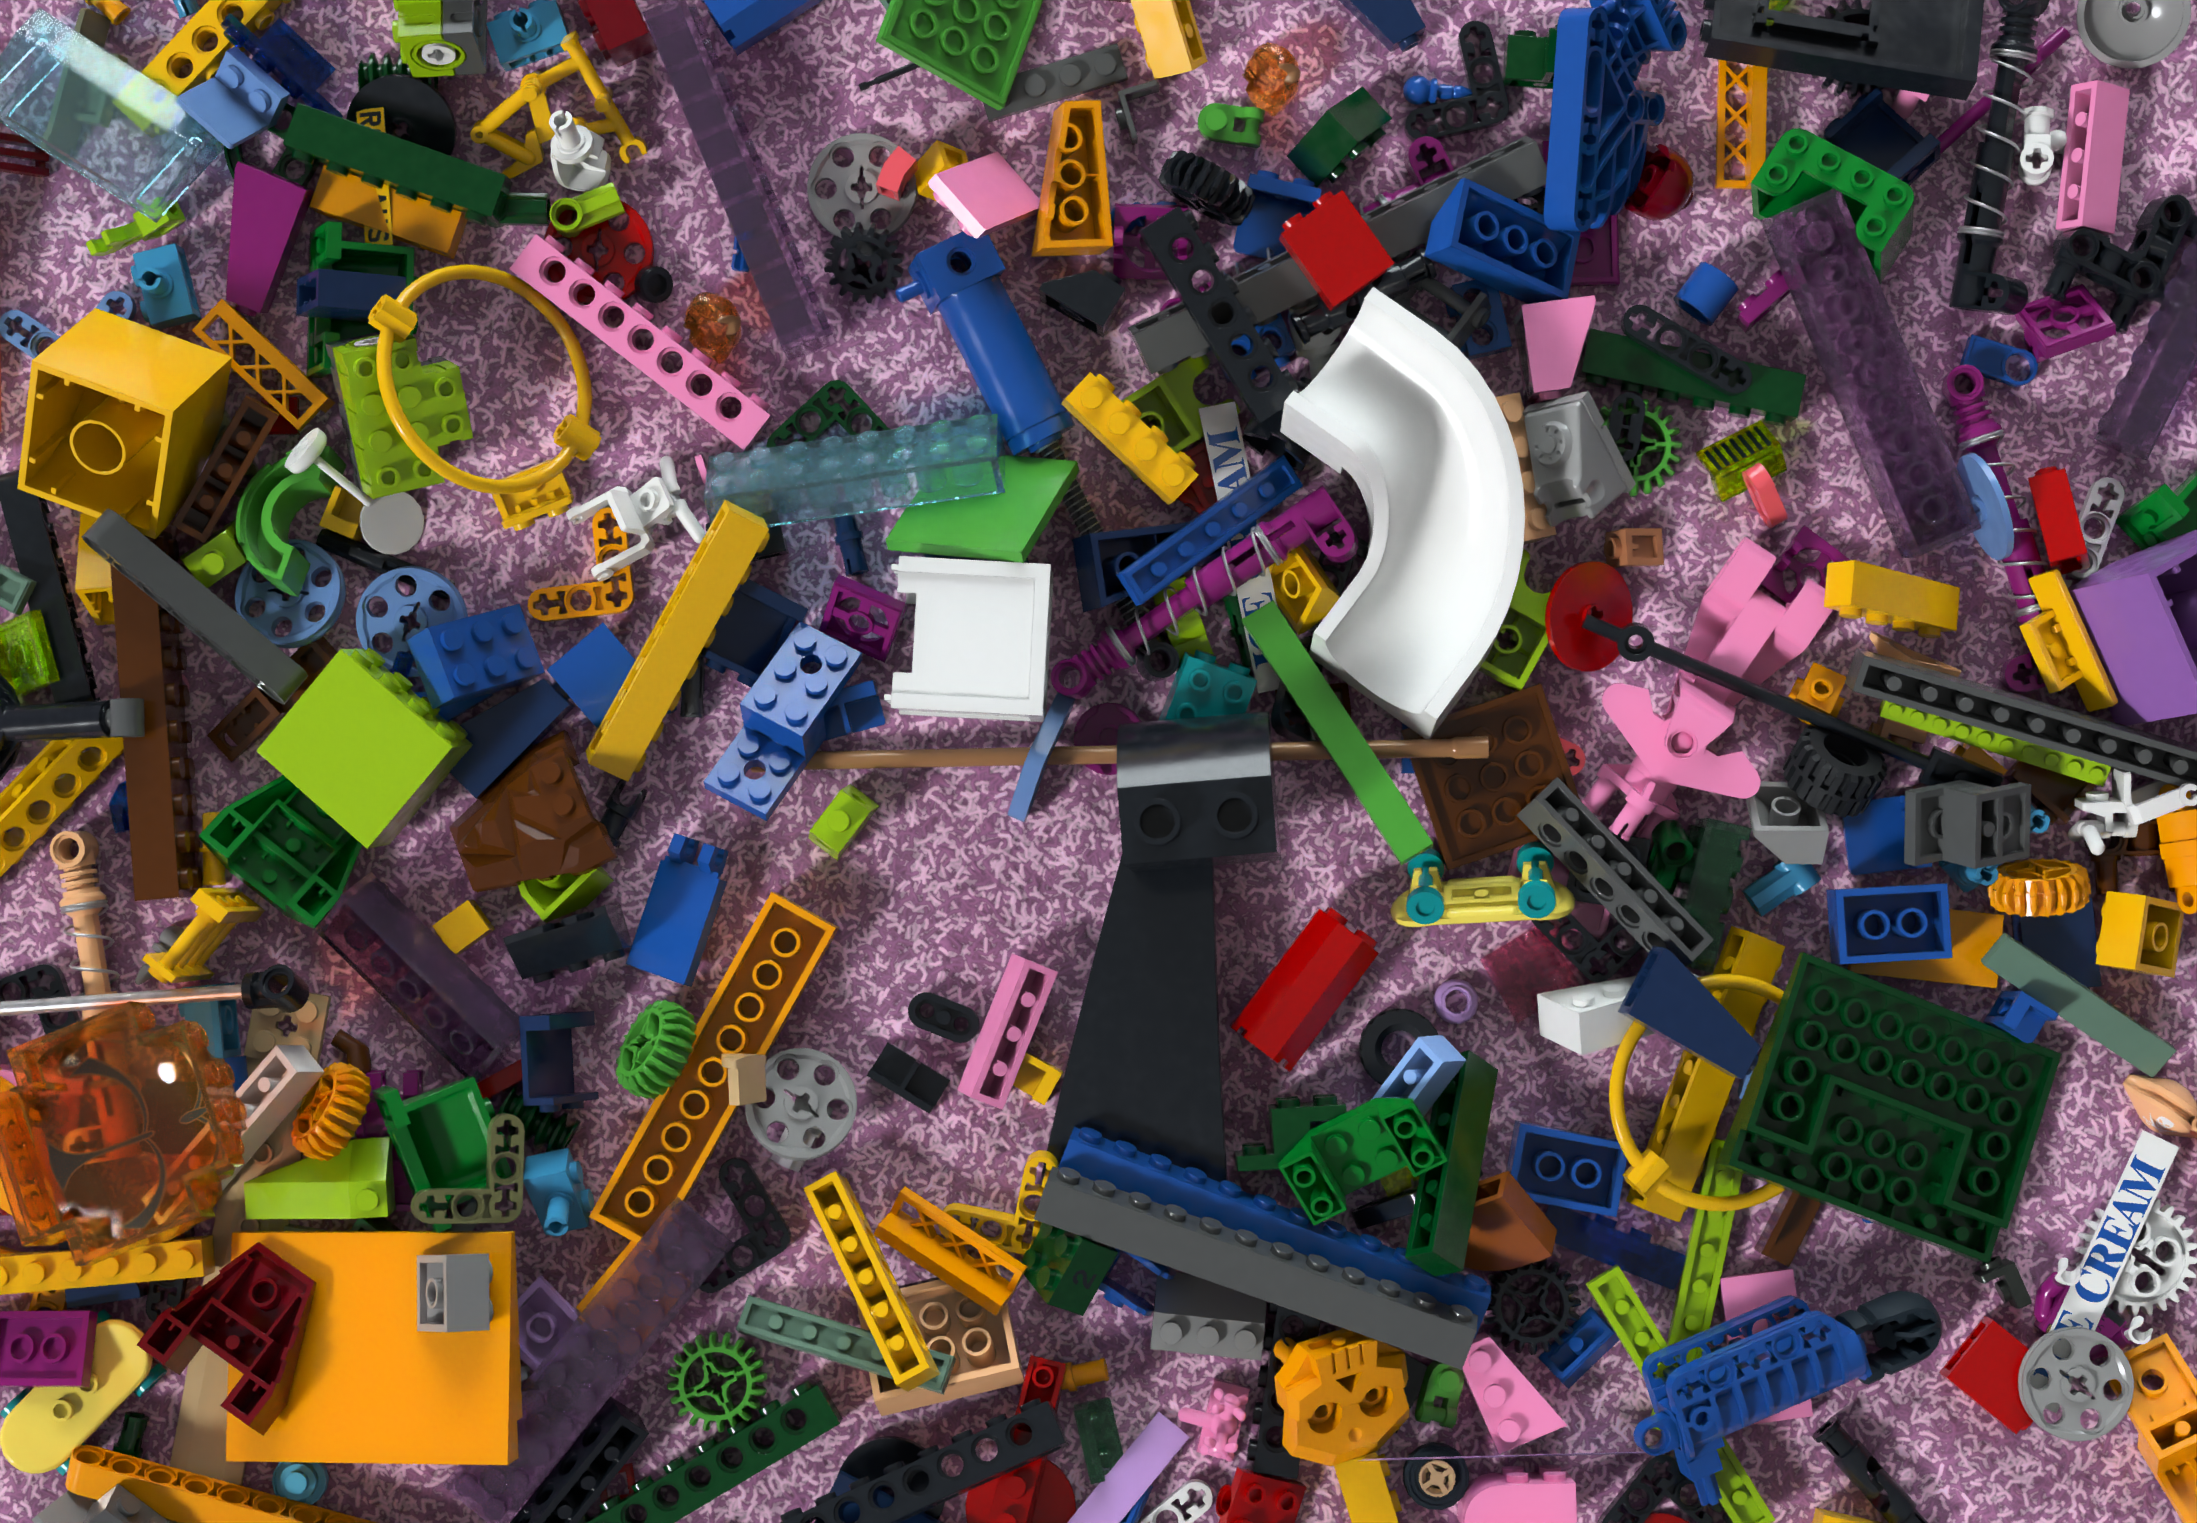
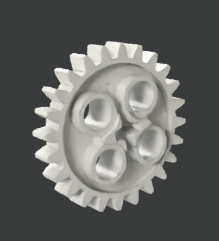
[2075,1199,2197,1316]

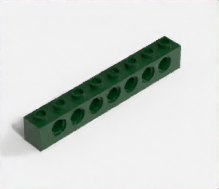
[578,1380,843,1523]

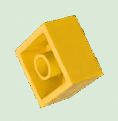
[2096,891,2184,978]

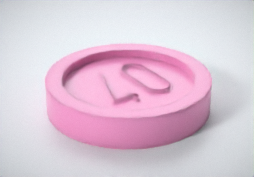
[694,454,715,491]

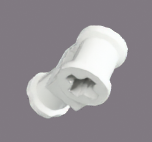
[2018,106,2055,186]

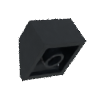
[1039,270,1125,337]

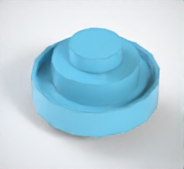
[272,1462,329,1505]

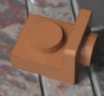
[1604,528,1664,569]
[1868,717,1928,754]

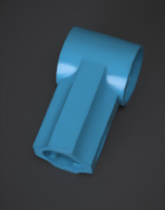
[1742,860,1821,917]

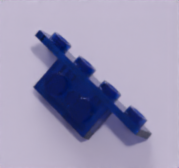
[221,13,343,118]
[1545,1205,1686,1290]

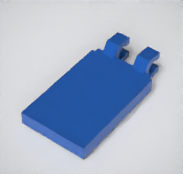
[626,833,729,987]

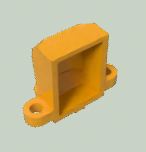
[2156,784,2197,914]

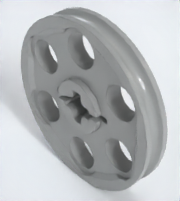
[807,133,917,244]
[745,1048,857,1161]
[2018,1327,2134,1441]

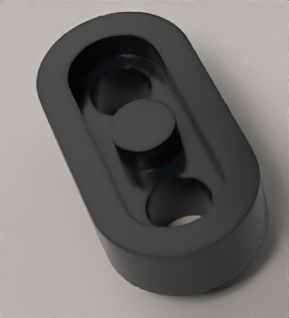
[908,992,980,1043]

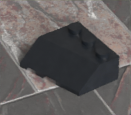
[503,904,632,984]

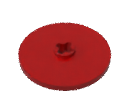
[1545,561,1633,672]
[966,1459,1076,1523]

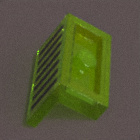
[1696,420,1787,502]

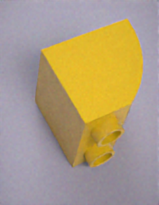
[17,308,232,539]

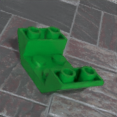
[1278,1098,1448,1226]

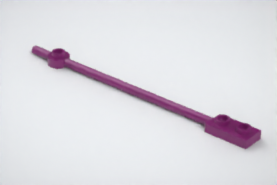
[1736,26,2071,333]

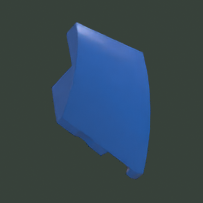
[547,622,677,729]

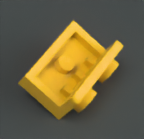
[492,457,574,531]

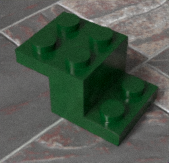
[1235,1094,1347,1172]

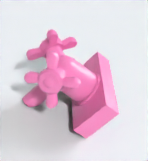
[1178,1378,1250,1462]

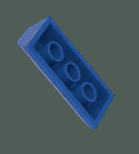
[1424,178,1581,304]

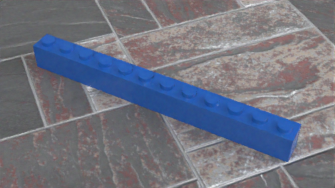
[1058,1127,1492,1339]

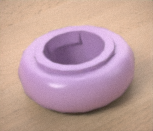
[1433,979,1478,1024]

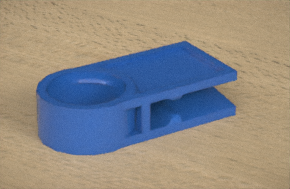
[1960,334,2038,387]

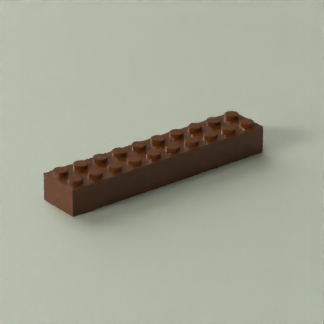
[110,531,203,901]

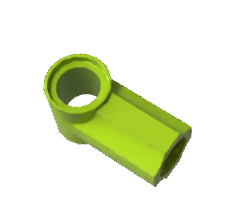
[549,182,625,238]

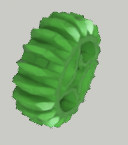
[1599,399,1682,497]
[616,1000,696,1099]
[667,1331,768,1432]

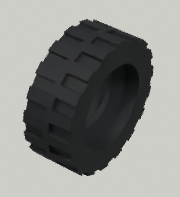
[1359,1008,1439,1085]

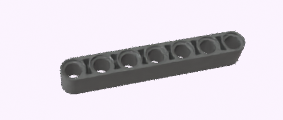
[82,509,308,705]

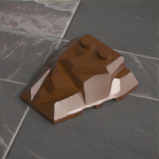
[449,730,618,892]

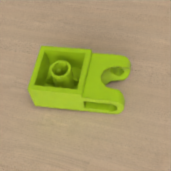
[1122,354,1241,481]
[1478,548,1551,691]

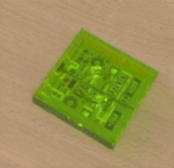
[0,610,60,698]

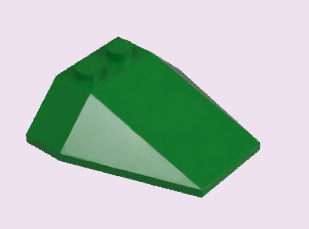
[199,775,363,929]

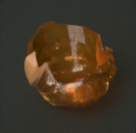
[1242,42,1301,117]
[683,292,741,364]

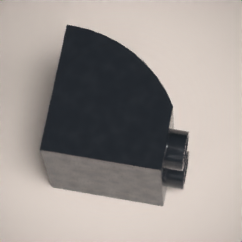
[1117,711,1281,872]

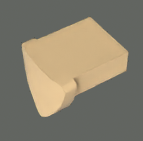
[721,1053,767,1106]

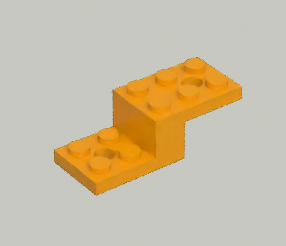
[2102,1333,2197,1523]

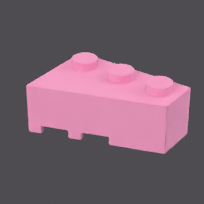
[1462,1331,1567,1454]

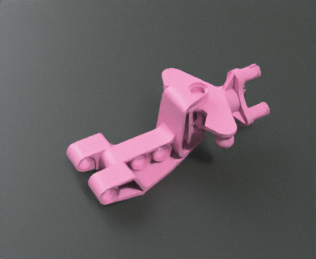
[1581,537,1833,851]

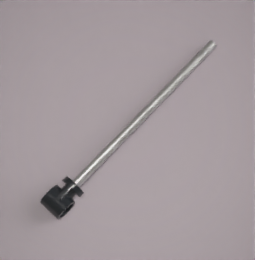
[0,964,309,1016]

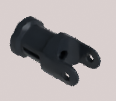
[600,779,647,848]

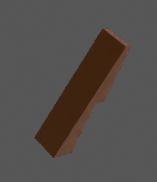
[207,636,338,762]

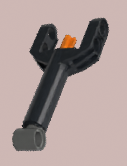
[0,673,145,781]

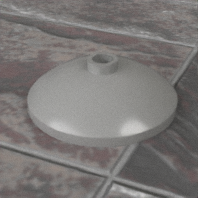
[2076,0,2191,69]

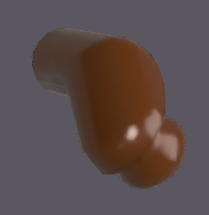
[331,1029,372,1074]

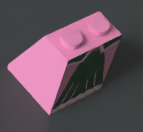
[1513,295,1596,403]

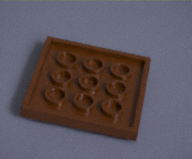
[1400,683,1580,870]

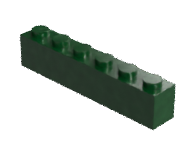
[283,103,513,226]
[1577,328,1806,426]
[1405,1050,1498,1277]

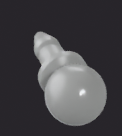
[135,926,184,985]

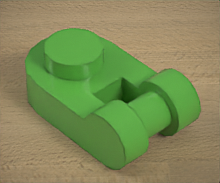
[1198,103,1265,148]
[1415,1360,1464,1428]

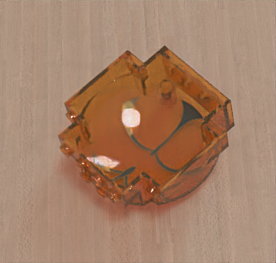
[0,1001,247,1266]

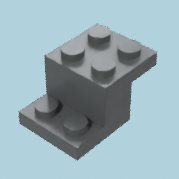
[1904,780,2031,869]

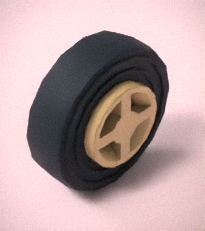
[1403,1442,1469,1510]

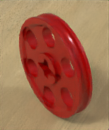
[544,200,654,305]

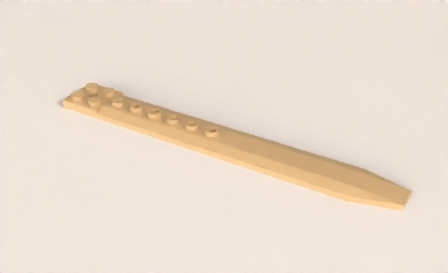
[166,988,331,1523]

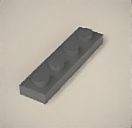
[983,43,1128,122]

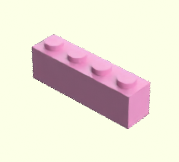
[2055,80,2130,235]
[957,954,1058,1110]

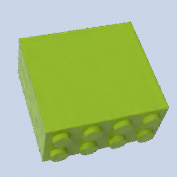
[256,648,473,849]

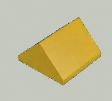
[1269,543,1341,635]

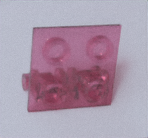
[1480,927,1580,1023]

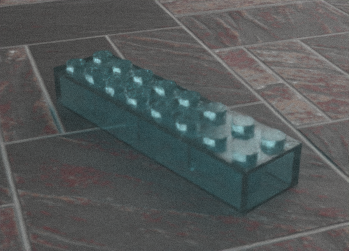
[703,414,1005,527]

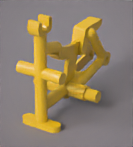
[470,30,648,179]

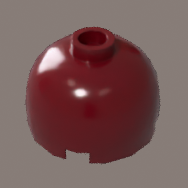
[1624,144,1693,221]

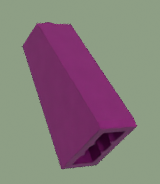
[226,161,315,317]

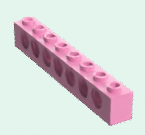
[509,234,773,451]

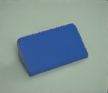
[1538,1307,1619,1389]

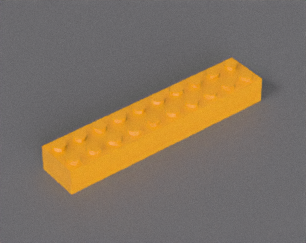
[589,892,839,1253]

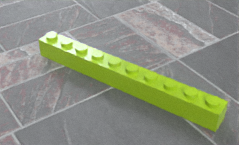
[1879,700,2112,787]

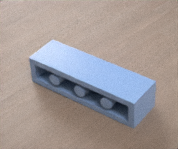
[1371,1035,1467,1117]

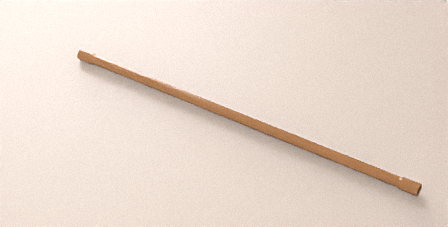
[751,736,1489,773]

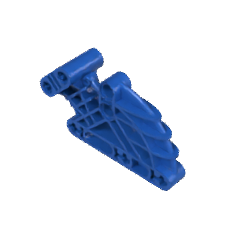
[1544,0,1687,232]

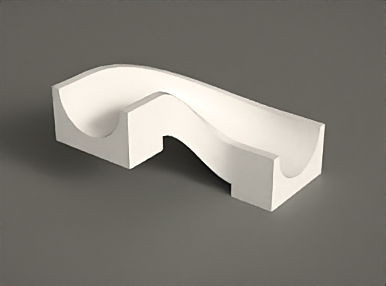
[1280,287,1525,739]

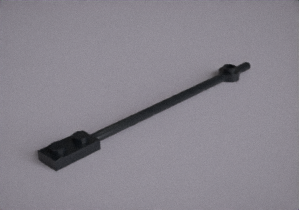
[1581,614,2004,787]

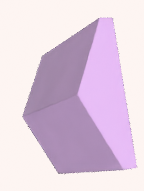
[518,1275,593,1380]

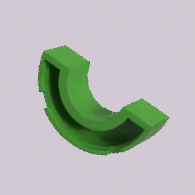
[236,446,347,597]

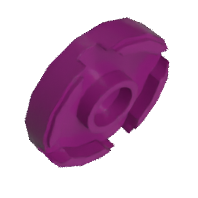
[1073,702,1142,775]

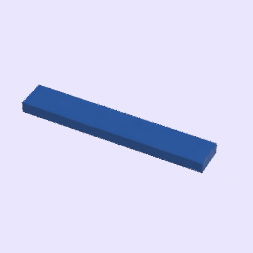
[1117,455,1303,606]

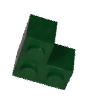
[1502,24,1558,89]
[1287,86,1392,188]

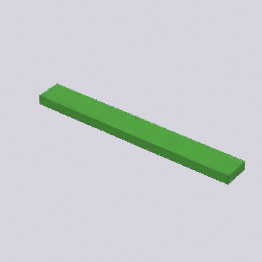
[1242,600,1433,866]

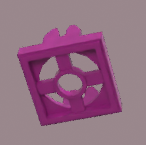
[1113,203,1188,280]
[2015,284,2116,363]
[1760,525,1850,611]
[819,574,908,663]

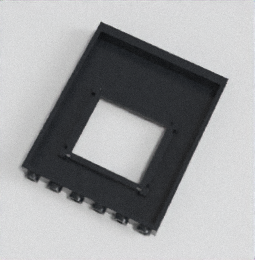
[1699,0,1984,101]

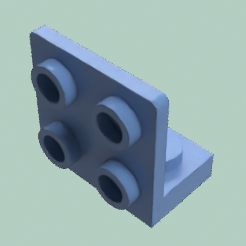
[176,46,290,149]

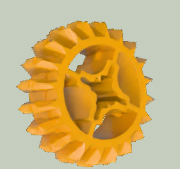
[1987,858,2091,918]
[291,1062,371,1161]

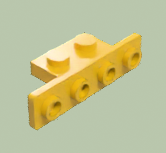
[2019,569,2118,712]

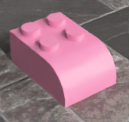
[1457,1465,1577,1523]

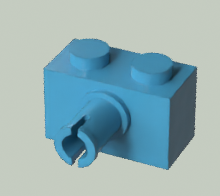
[486,0,569,72]
[131,243,202,330]
[523,1148,595,1236]

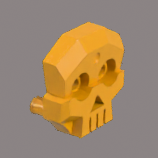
[1273,1328,1409,1466]

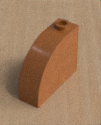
[1464,1171,1557,1271]

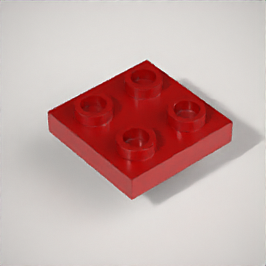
[1216,1467,1307,1523]

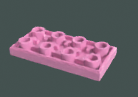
[928,151,1040,239]
[1719,1268,1813,1424]

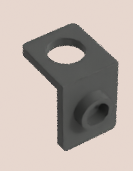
[1115,79,1160,145]

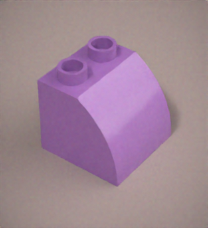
[2068,530,2197,726]

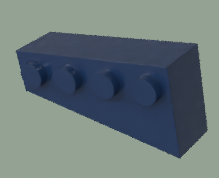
[1072,522,1228,613]

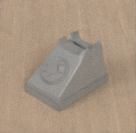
[1523,391,1636,527]

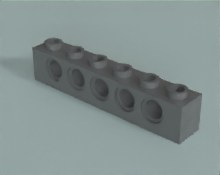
[1517,777,1714,967]

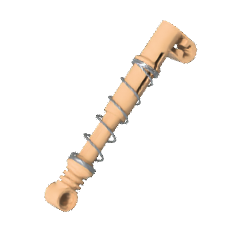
[50,831,144,1165]

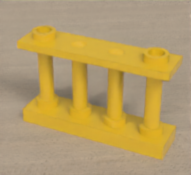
[142,888,265,984]

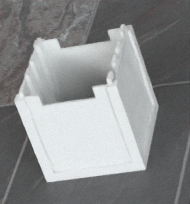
[884,556,1054,722]

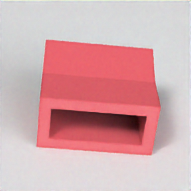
[876,145,918,201]

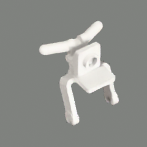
[566,456,706,582]
[2068,767,2197,855]

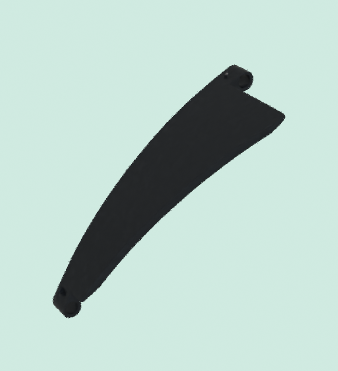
[1042,856,1228,1182]

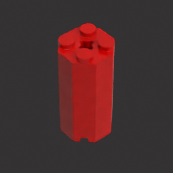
[1230,907,1379,1072]

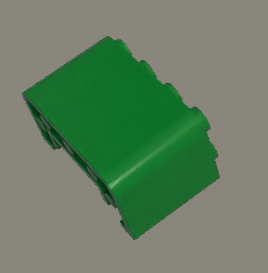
[1751,128,1914,284]

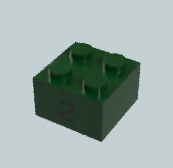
[1022,1223,1118,1316]

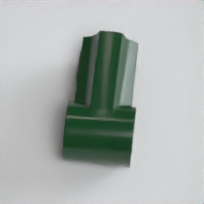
[486,192,551,228]
[1646,820,1694,895]

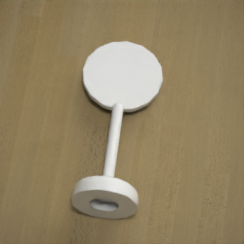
[284,427,424,555]

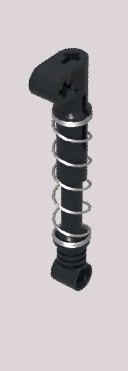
[1949,0,2050,315]

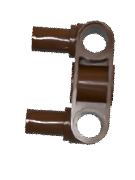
[2084,818,2175,895]

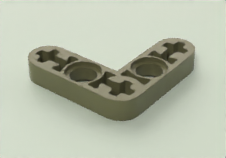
[410,1113,525,1224]

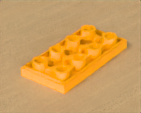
[1848,909,2004,988]

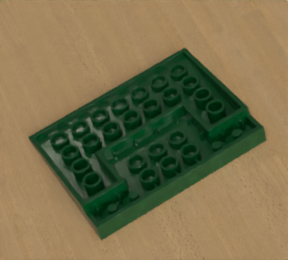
[1717,952,2062,1263]

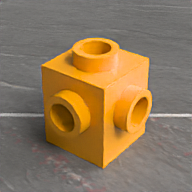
[1788,662,1846,725]

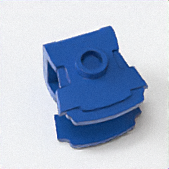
[1098,1248,1176,1316]

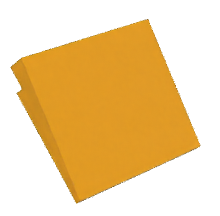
[226,1231,523,1465]

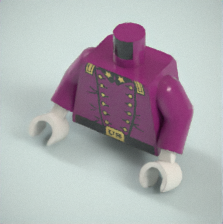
[2033,1258,2153,1361]

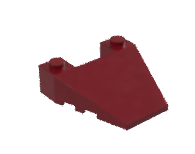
[137,1242,317,1436]

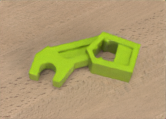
[86,197,186,256]

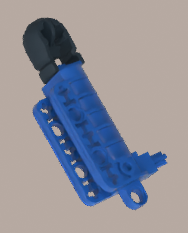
[1633,1291,1942,1506]

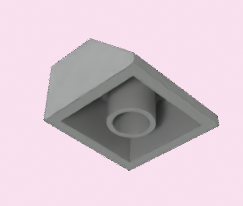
[1746,781,1829,865]
[417,1253,493,1332]

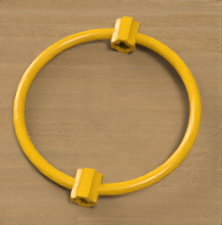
[368,264,602,494]
[1609,974,1785,1211]

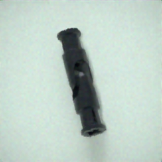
[1290,247,1437,345]
[1812,1416,1928,1523]

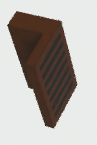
[1754,1190,1821,1267]

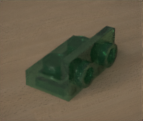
[1074,1397,1123,1484]

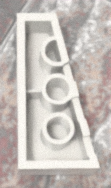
[1537,973,1700,1055]

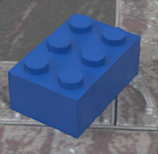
[407,604,545,710]
[1826,883,1952,964]
[1506,1120,1627,1217]

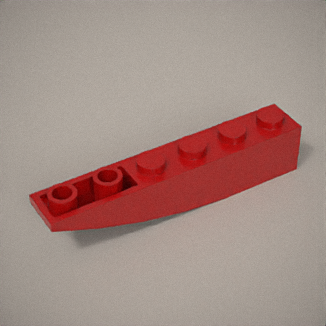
[987,1355,1067,1523]

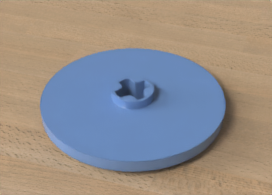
[1956,453,2014,561]

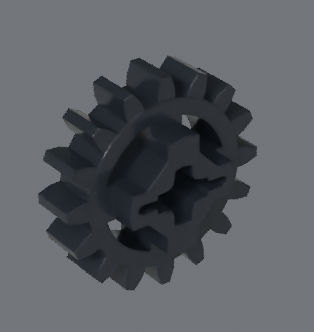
[824,222,904,303]

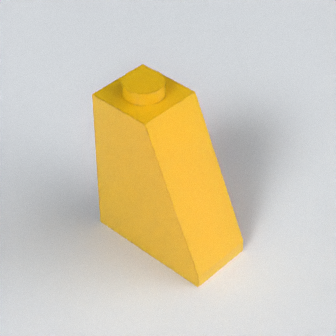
[75,513,115,626]

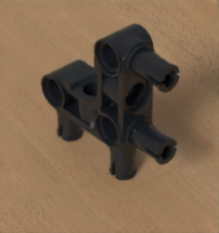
[2042,194,2197,334]

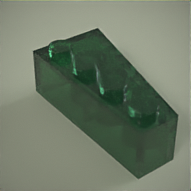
[1673,818,1752,973]

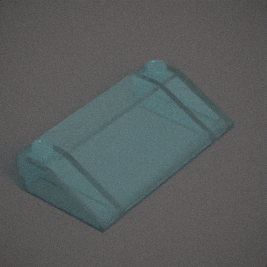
[0,8,223,223]

